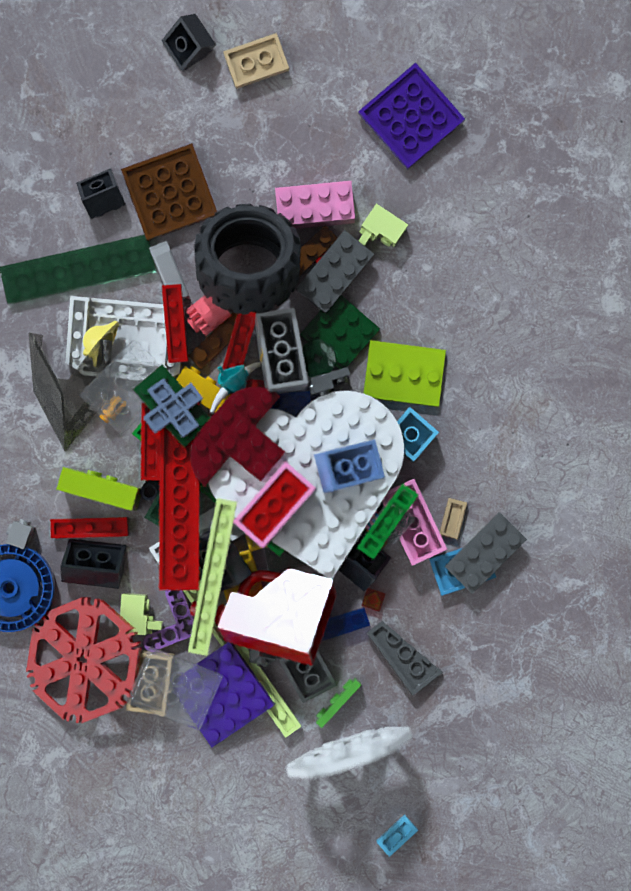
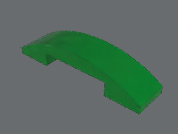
[357,483,419,559]

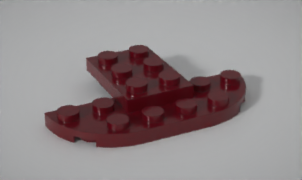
[191,387,285,486]

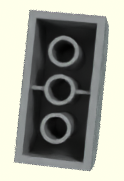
[255,308,308,394]

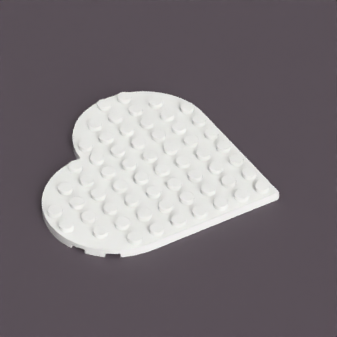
[208,391,404,579]

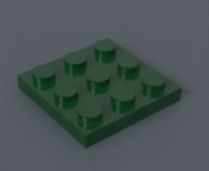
[300,295,380,370]

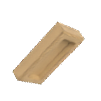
[439,498,467,540]

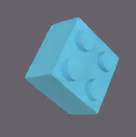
[397,407,439,462]

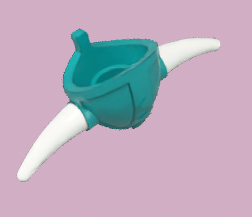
[210,362,261,413]

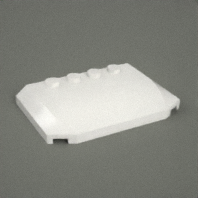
[65,296,186,380]

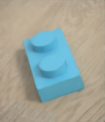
[376,814,418,857]

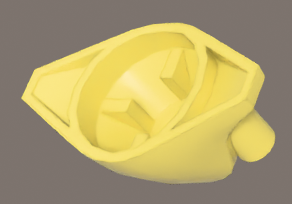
[83,321,120,368]

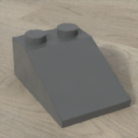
[277,649,337,703]

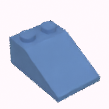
[314,439,385,493]

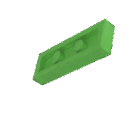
[316,677,361,728]

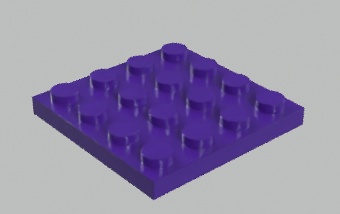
[358,62,465,170]
[170,642,275,747]

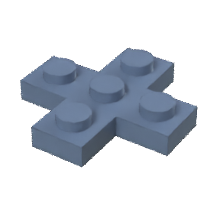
[143,378,203,438]

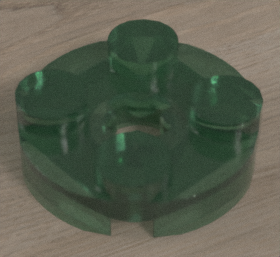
[302,339,338,377]

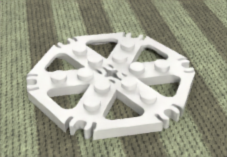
[286,727,412,778]

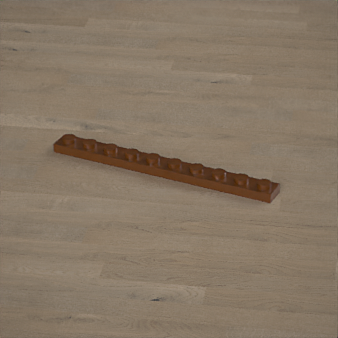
[188,225,338,370]

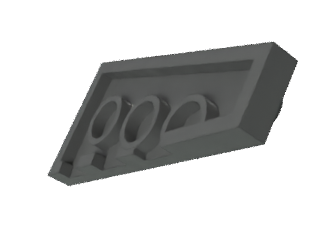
[366,621,443,696]

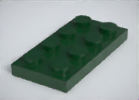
[133,364,210,448]

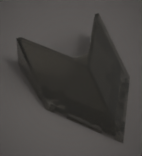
[29,333,113,452]

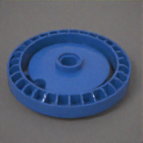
[0,544,55,632]

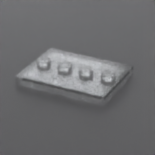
[79,339,161,435]
[127,647,223,730]

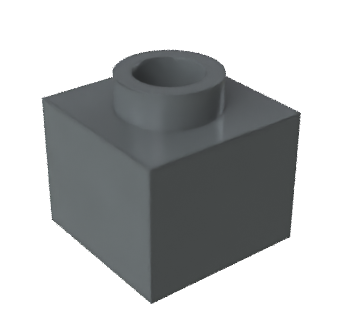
[249,649,276,667]

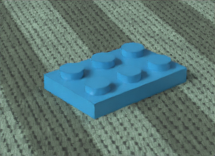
[429,548,496,596]

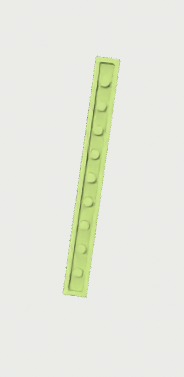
[183,579,302,738]

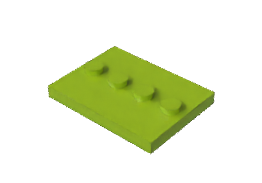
[363,340,446,407]

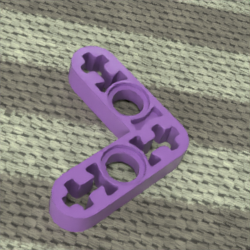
[143,590,194,652]

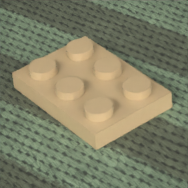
[223,33,289,89]

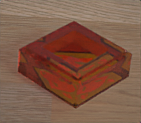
[361,587,385,612]

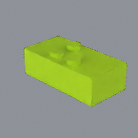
[56,467,141,511]

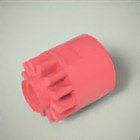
[185,295,231,336]

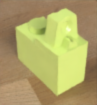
[359,204,408,247]
[120,593,163,635]

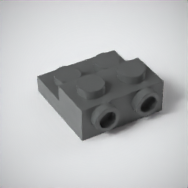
[308,367,350,397]

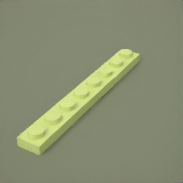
[188,498,237,656]

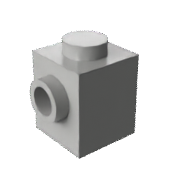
[6,519,35,549]

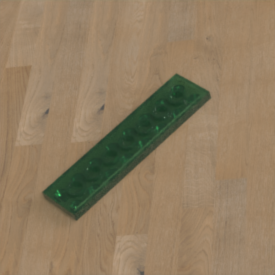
[0,234,157,305]

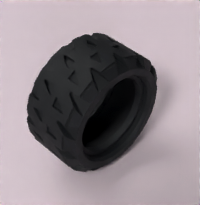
[194,204,301,315]

